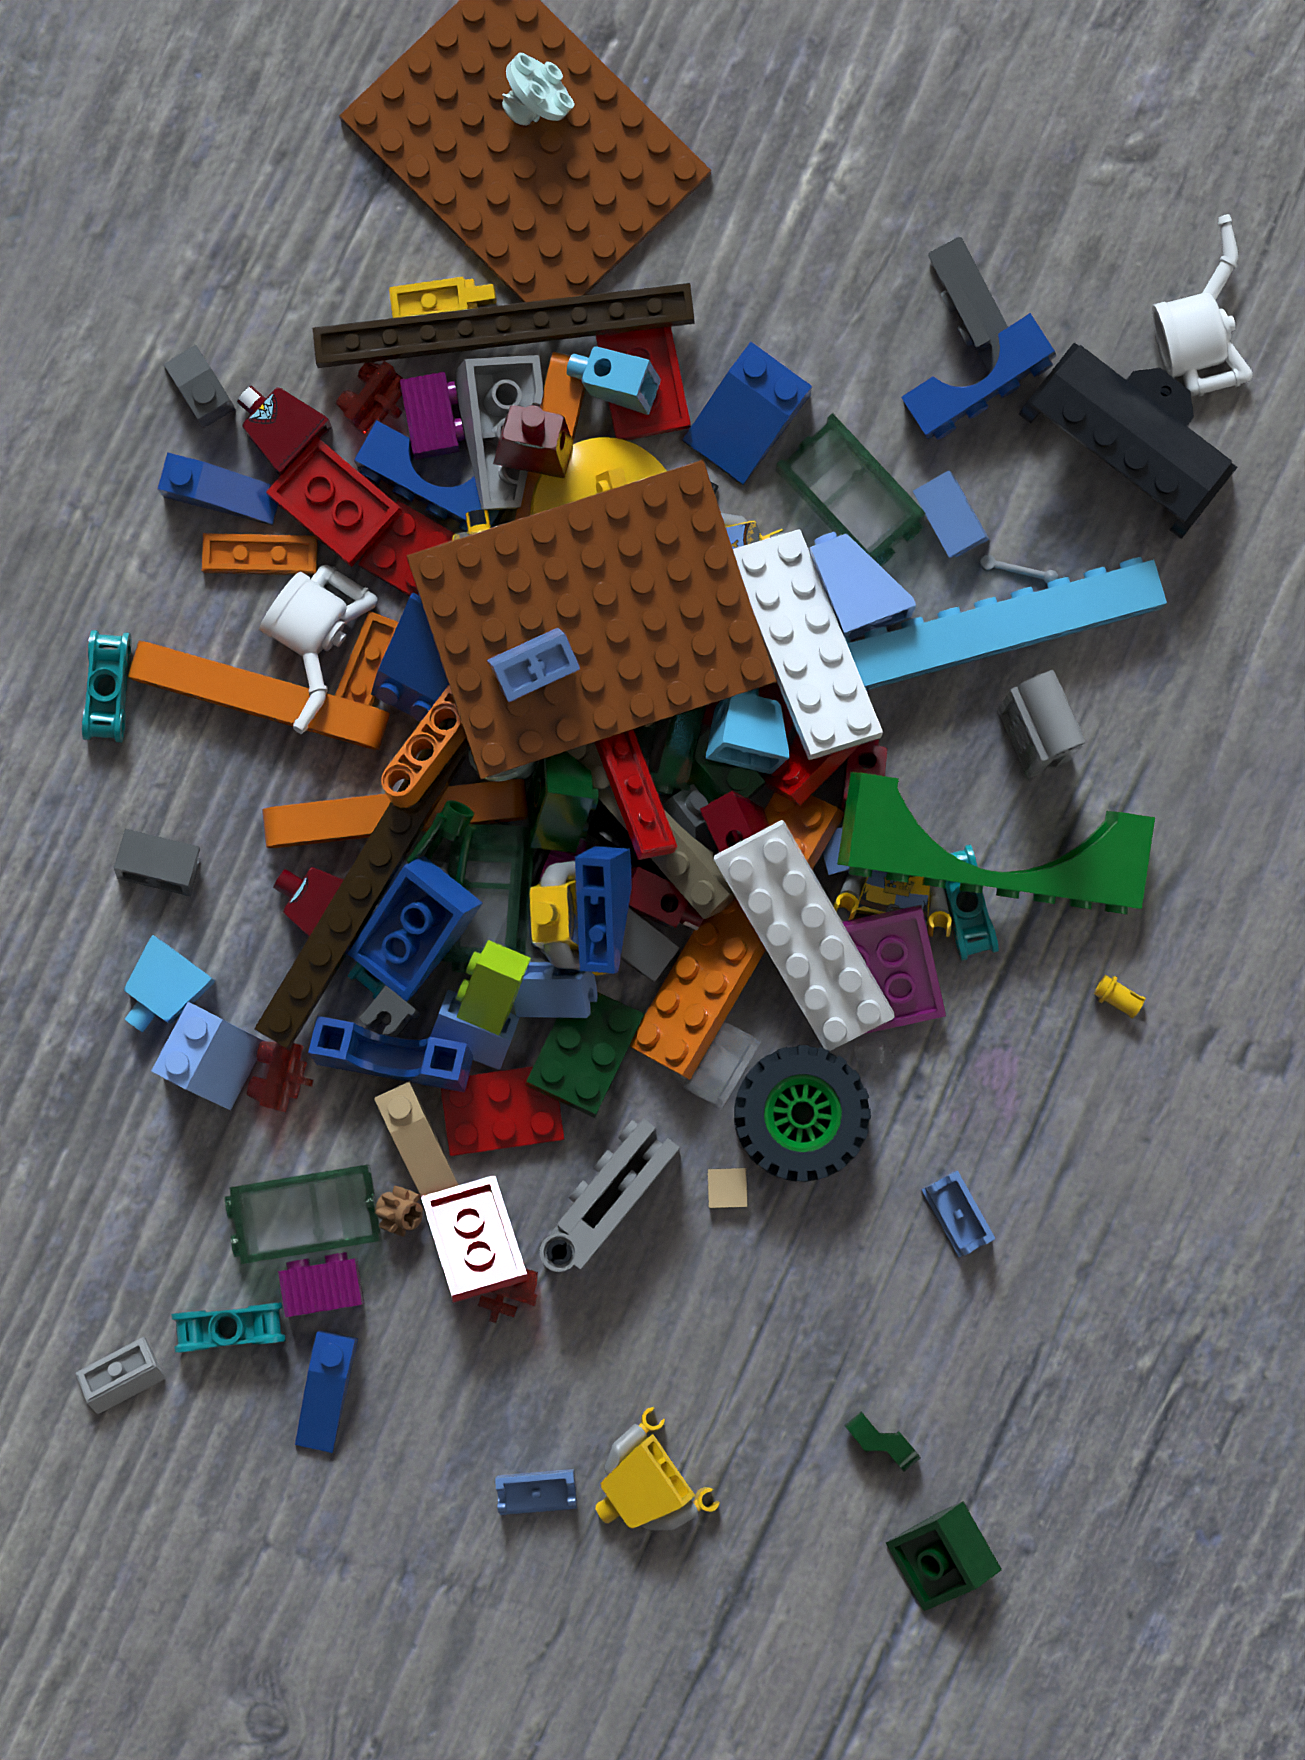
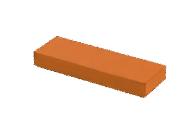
[202,533,318,575]
[335,611,398,706]

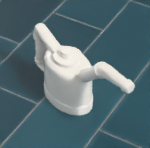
[1152,214,1252,396]
[259,565,378,734]

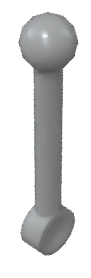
[980,555,1058,583]

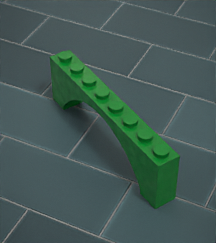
[837,772,1155,915]

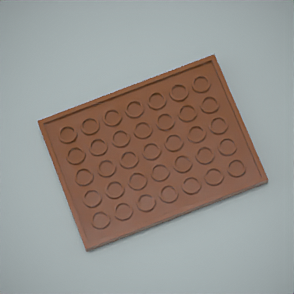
[339,0,711,303]
[406,460,777,780]

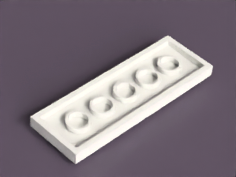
[733,529,883,760]
[714,819,895,1051]

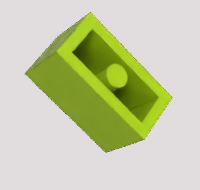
[455,940,531,1035]

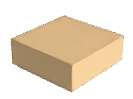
[708,1168,747,1208]

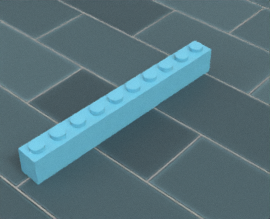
[845,557,1167,691]

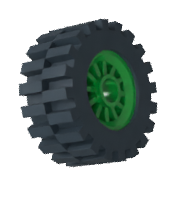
[734,1045,871,1182]

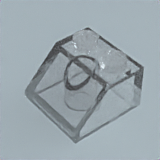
[679,1022,762,1111]

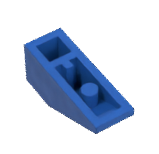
[158,452,278,525]
[575,846,632,974]
[295,1330,358,1453]

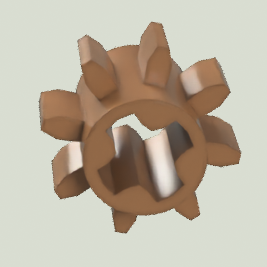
[375,1185,423,1237]

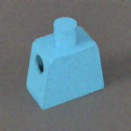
[566,347,661,415]
[706,688,789,774]
[124,935,216,1033]

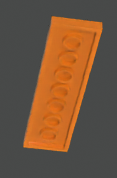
[630,792,845,1080]

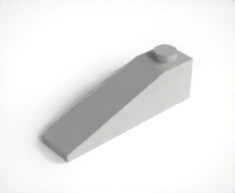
[455,355,544,510]

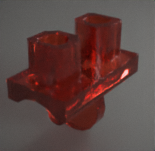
[336,361,403,435]
[247,1041,314,1112]
[478,1268,538,1324]

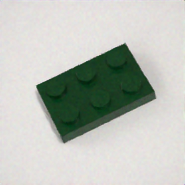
[525,992,644,1118]

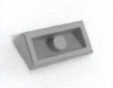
[75,1337,165,1414]

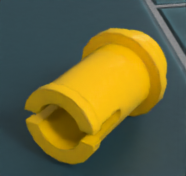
[1094,975,1146,1019]

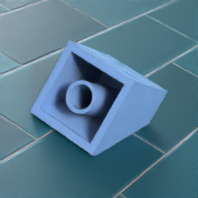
[809,532,916,641]
[151,1002,267,1110]

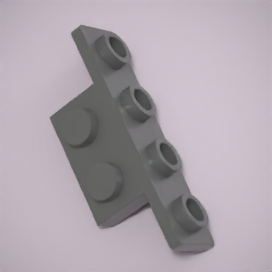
[928,237,1008,374]

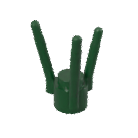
[407,800,477,886]

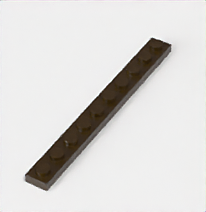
[312,283,695,368]
[254,718,470,1050]

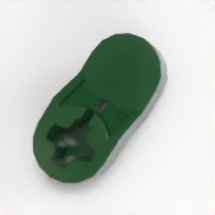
[844,1411,921,1472]

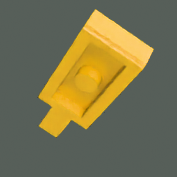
[389,277,497,318]

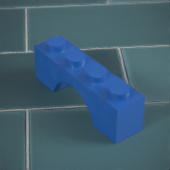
[901,313,1056,440]
[354,420,506,533]
[308,1016,473,1092]

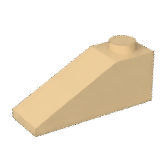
[374,1082,459,1196]

